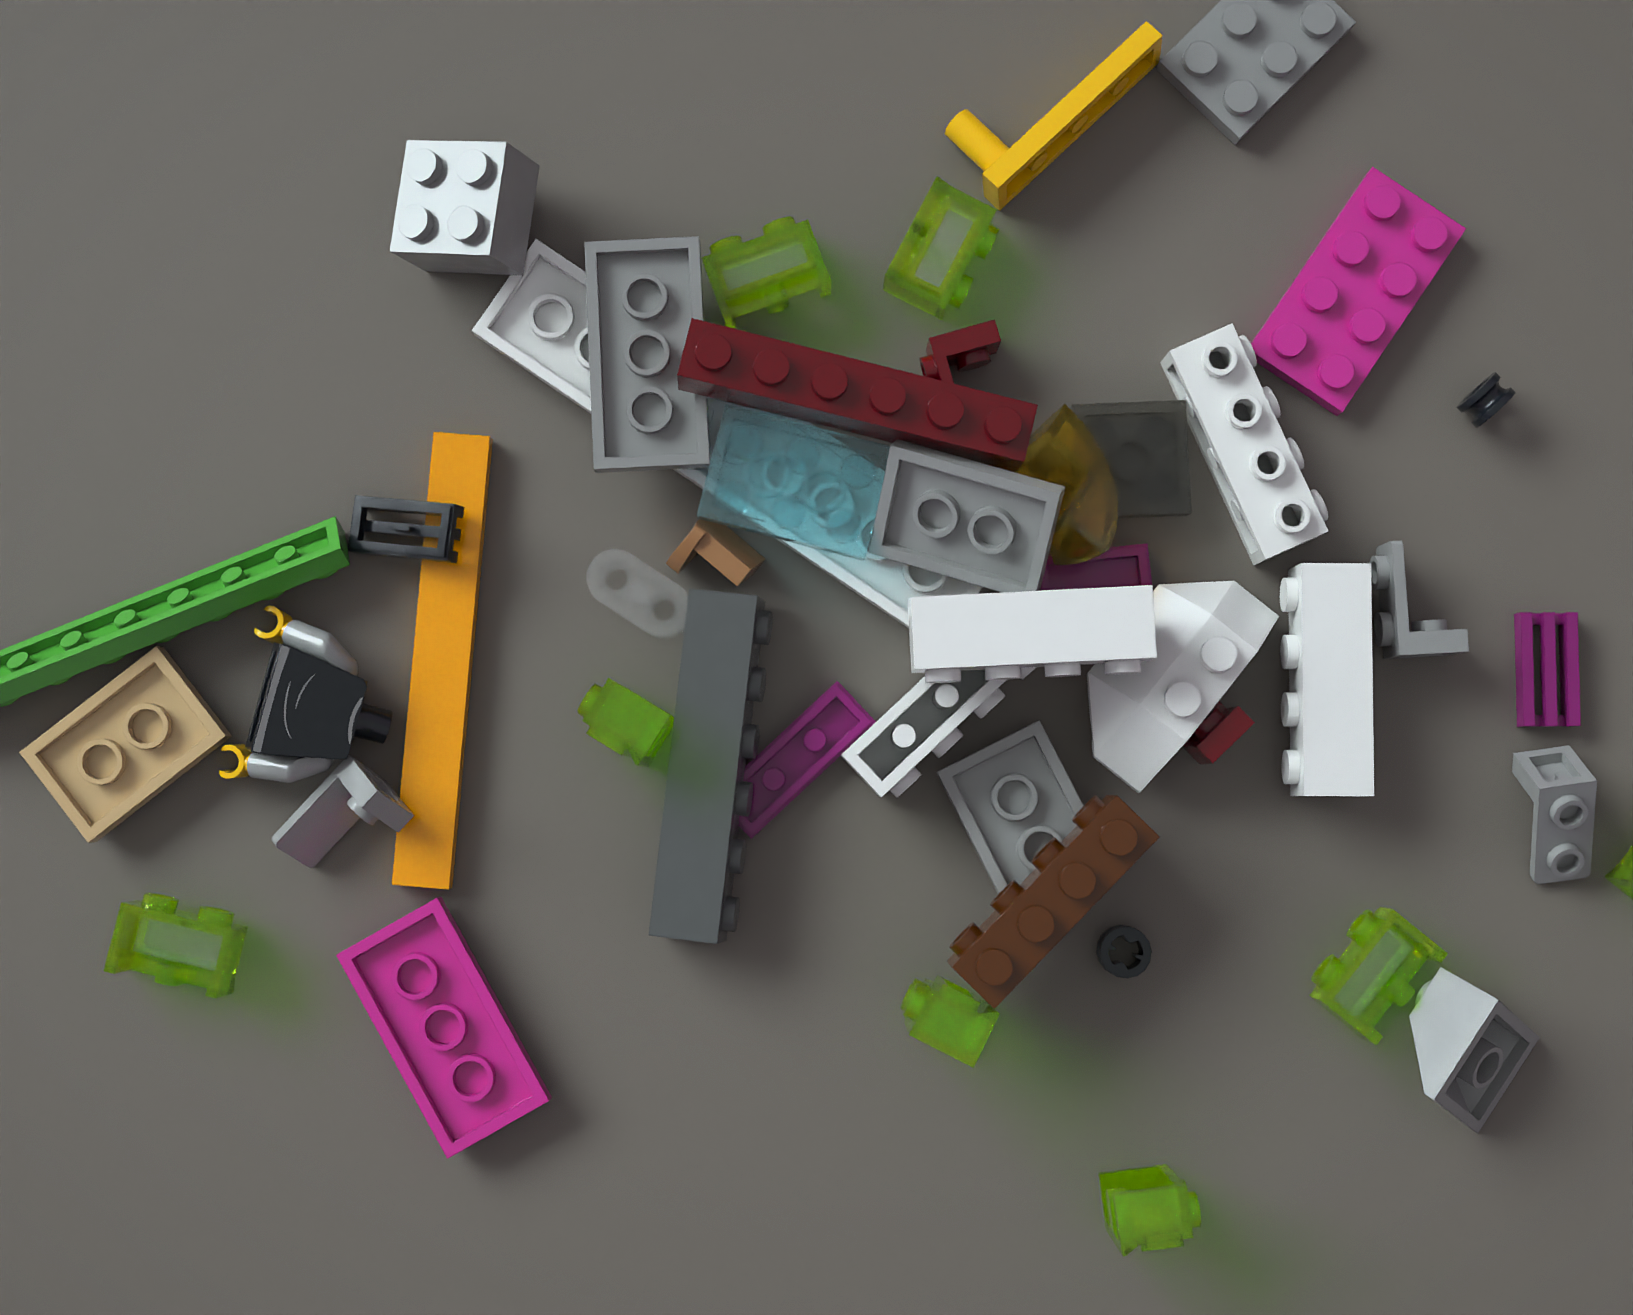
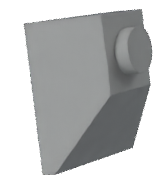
[1409,967,1540,1134]

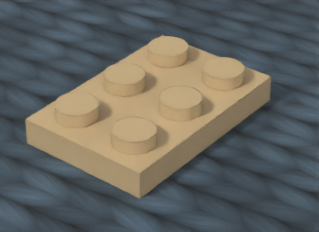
[19,646,232,843]

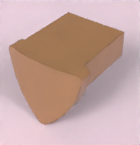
[666,514,765,586]

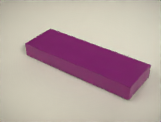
[739,681,876,839]

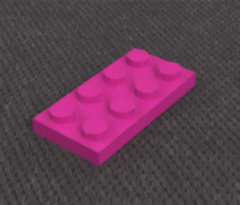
[1251,166,1466,416]
[336,897,552,1159]

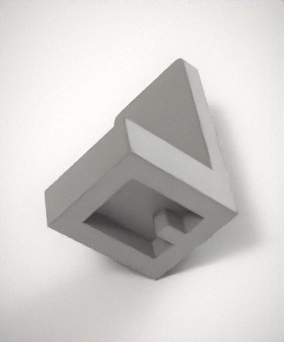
[1370,540,1469,659]
[1512,745,1597,884]
[272,755,414,868]

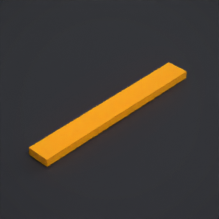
[392,432,493,889]

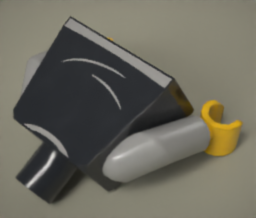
[219,605,392,783]

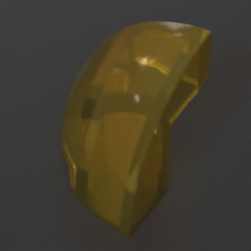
[1015,404,1118,565]

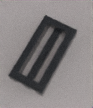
[348,495,465,563]

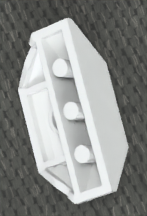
[1087,581,1279,793]

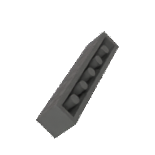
[648,589,773,944]

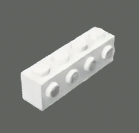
[1160,323,1329,566]
[1280,563,1374,796]
[908,585,1157,683]
[841,667,1036,798]

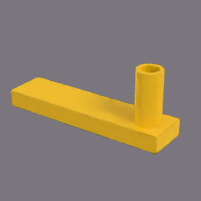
[945,21,1163,211]

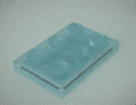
[697,404,890,561]

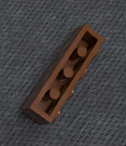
[947,795,1160,1009]

